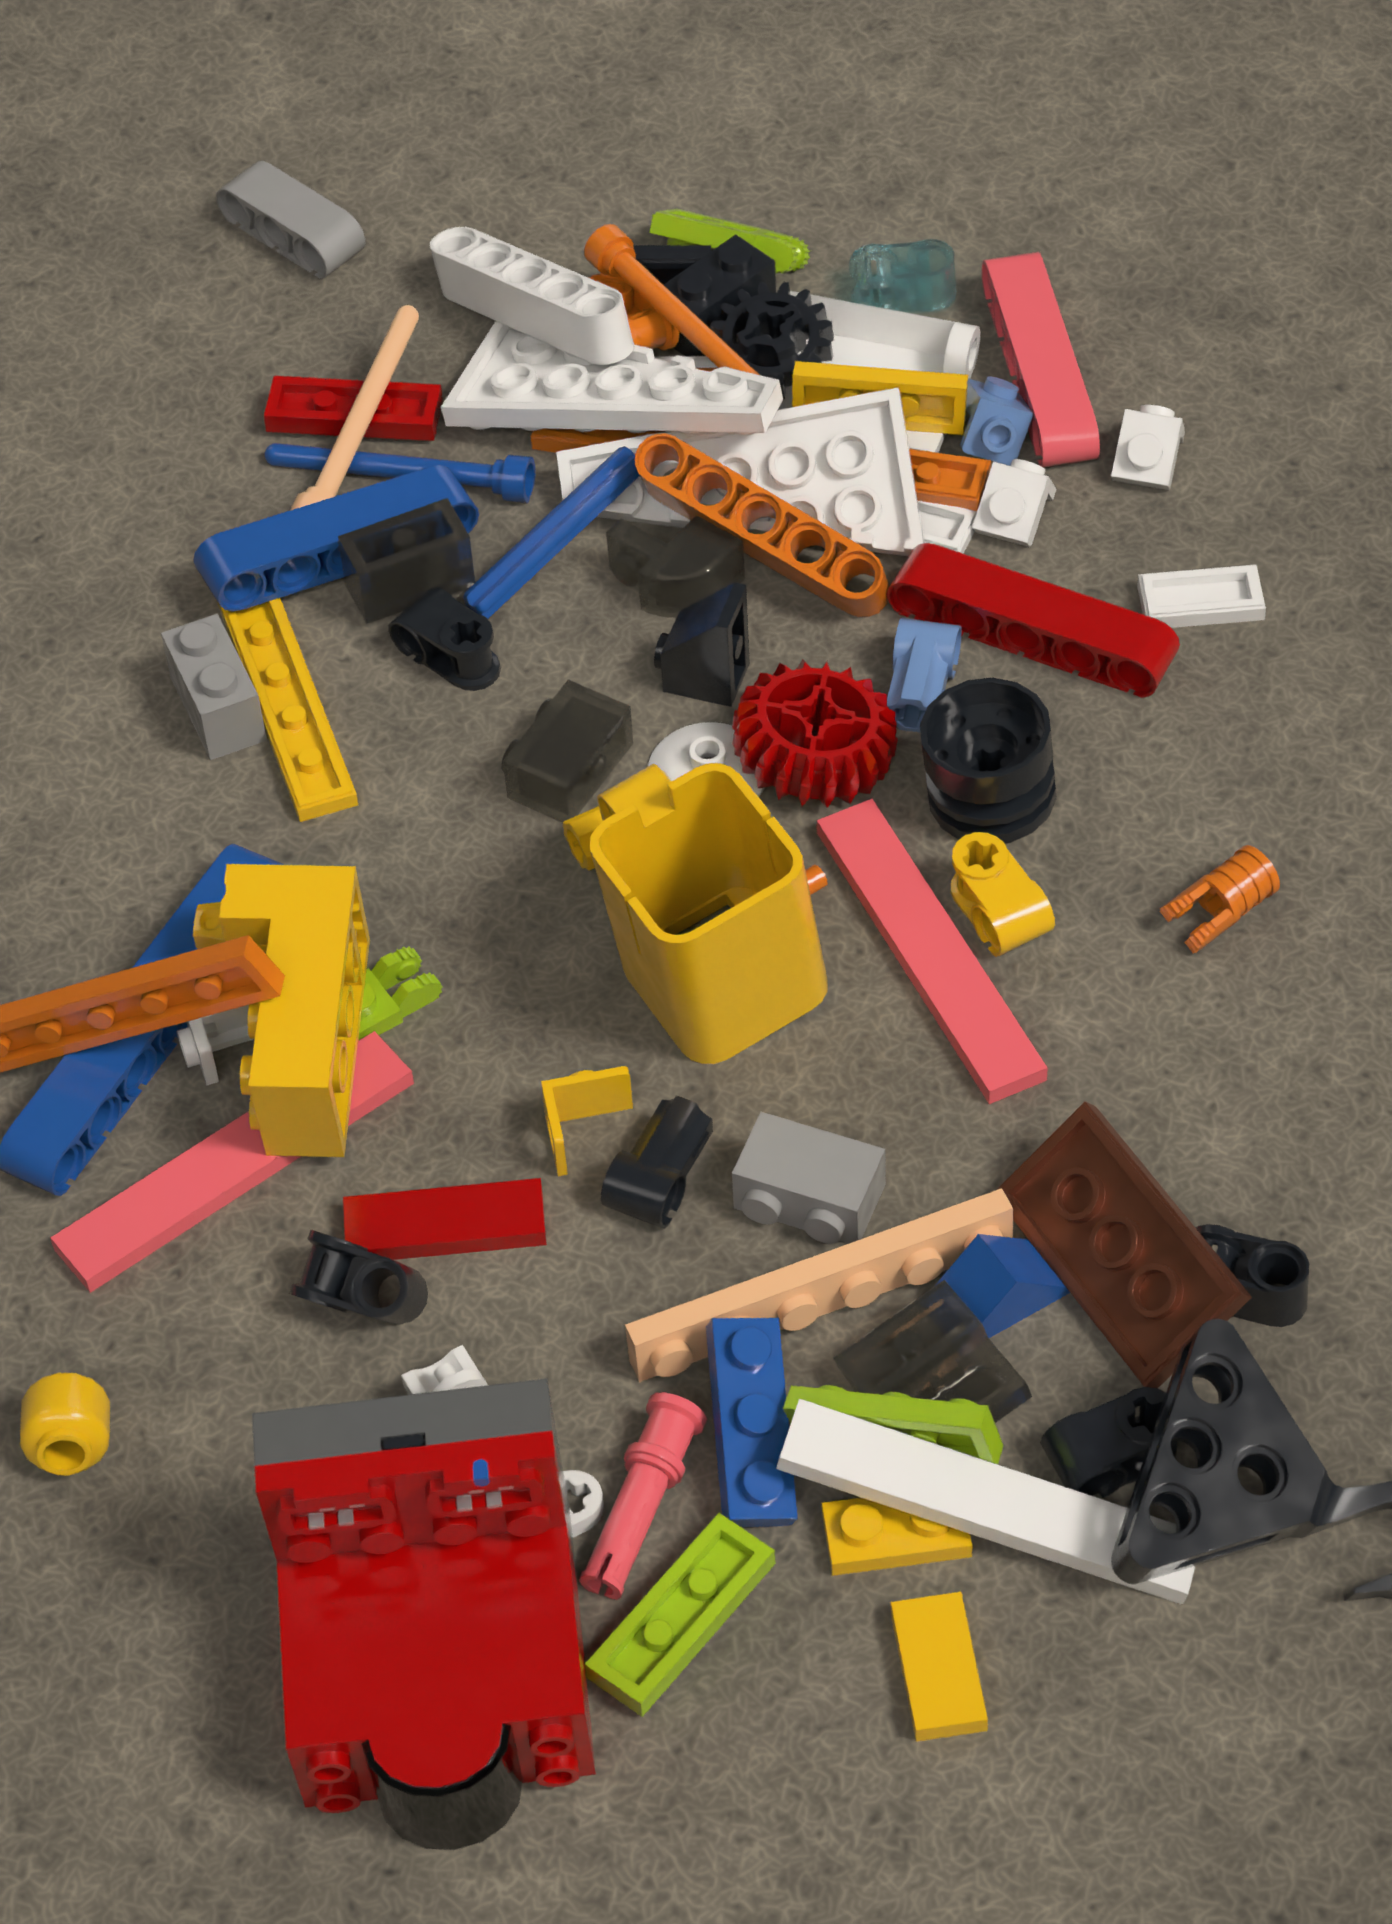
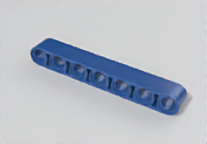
[0,844,285,1196]

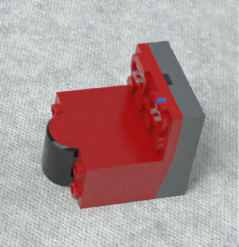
[252,1378,596,1850]

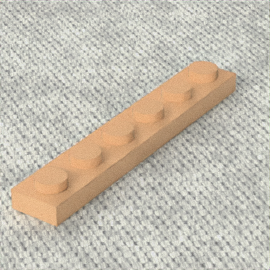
[625,1188,1013,1382]

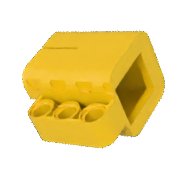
[589,763,828,1064]

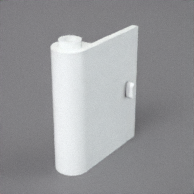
[778,291,980,453]

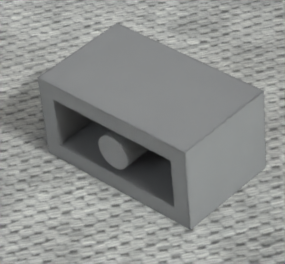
[161,613,267,760]
[732,1112,886,1244]

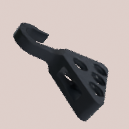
[1111,1319,1392,1601]

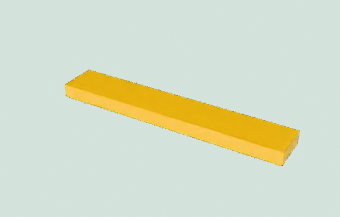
[216,598,358,822]

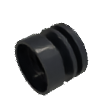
[920,678,1057,843]

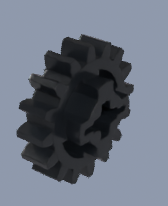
[711,282,834,400]

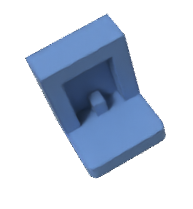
[960,377,1034,466]

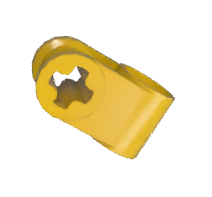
[951,832,1055,957]

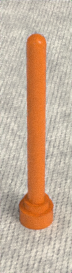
[584,224,759,375]

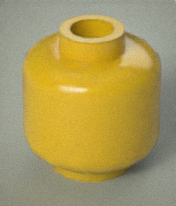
[20,1372,110,1476]

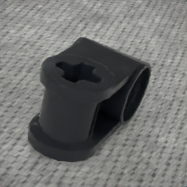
[388,587,501,691]
[1196,1224,1309,1327]
[289,1230,428,1324]
[1040,1387,1178,1498]

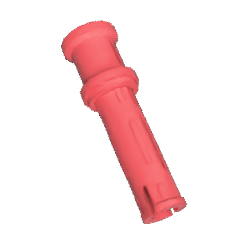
[579,1392,707,1600]

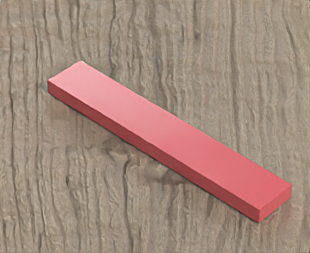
[817,799,1048,1104]
[51,1031,414,1293]

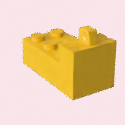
[193,864,370,1157]

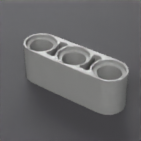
[216,160,366,279]

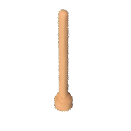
[290,305,419,510]

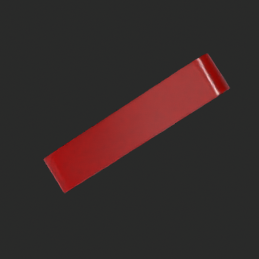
[887,543,1180,698]

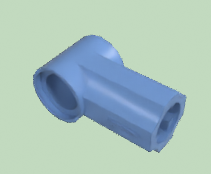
[887,618,962,732]

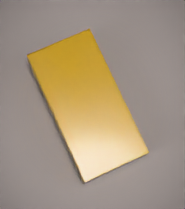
[891,1592,988,1742]

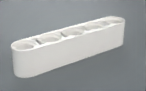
[430,227,635,365]

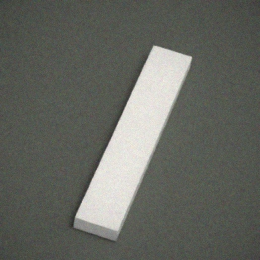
[776,1399,1195,1604]

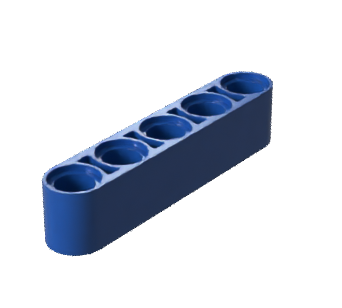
[193,465,479,611]

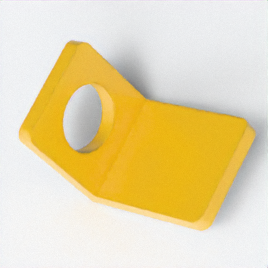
[541,1066,633,1177]

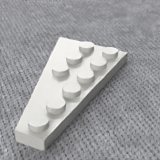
[441,321,783,435]
[556,388,924,556]

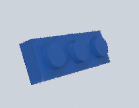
[706,1318,798,1527]

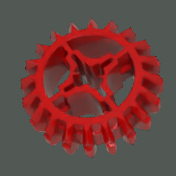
[732,659,898,808]

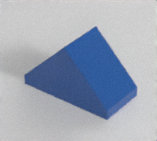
[921,1234,1070,1355]

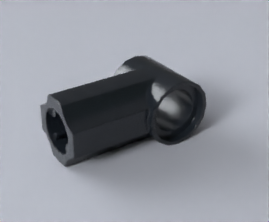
[601,1095,713,1229]

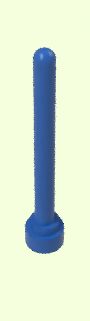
[265,443,536,503]

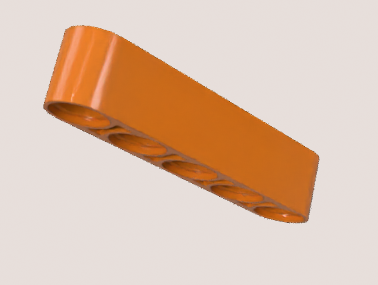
[635,433,889,617]

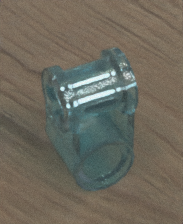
[849,239,957,313]

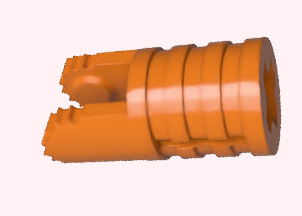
[1159,845,1280,954]

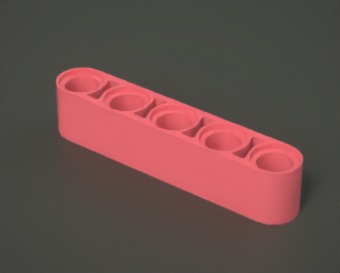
[982,252,1100,468]

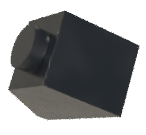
[654,582,750,707]

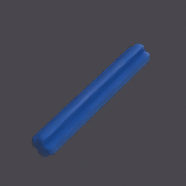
[463,446,640,619]

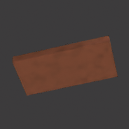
[996,1101,1252,1388]

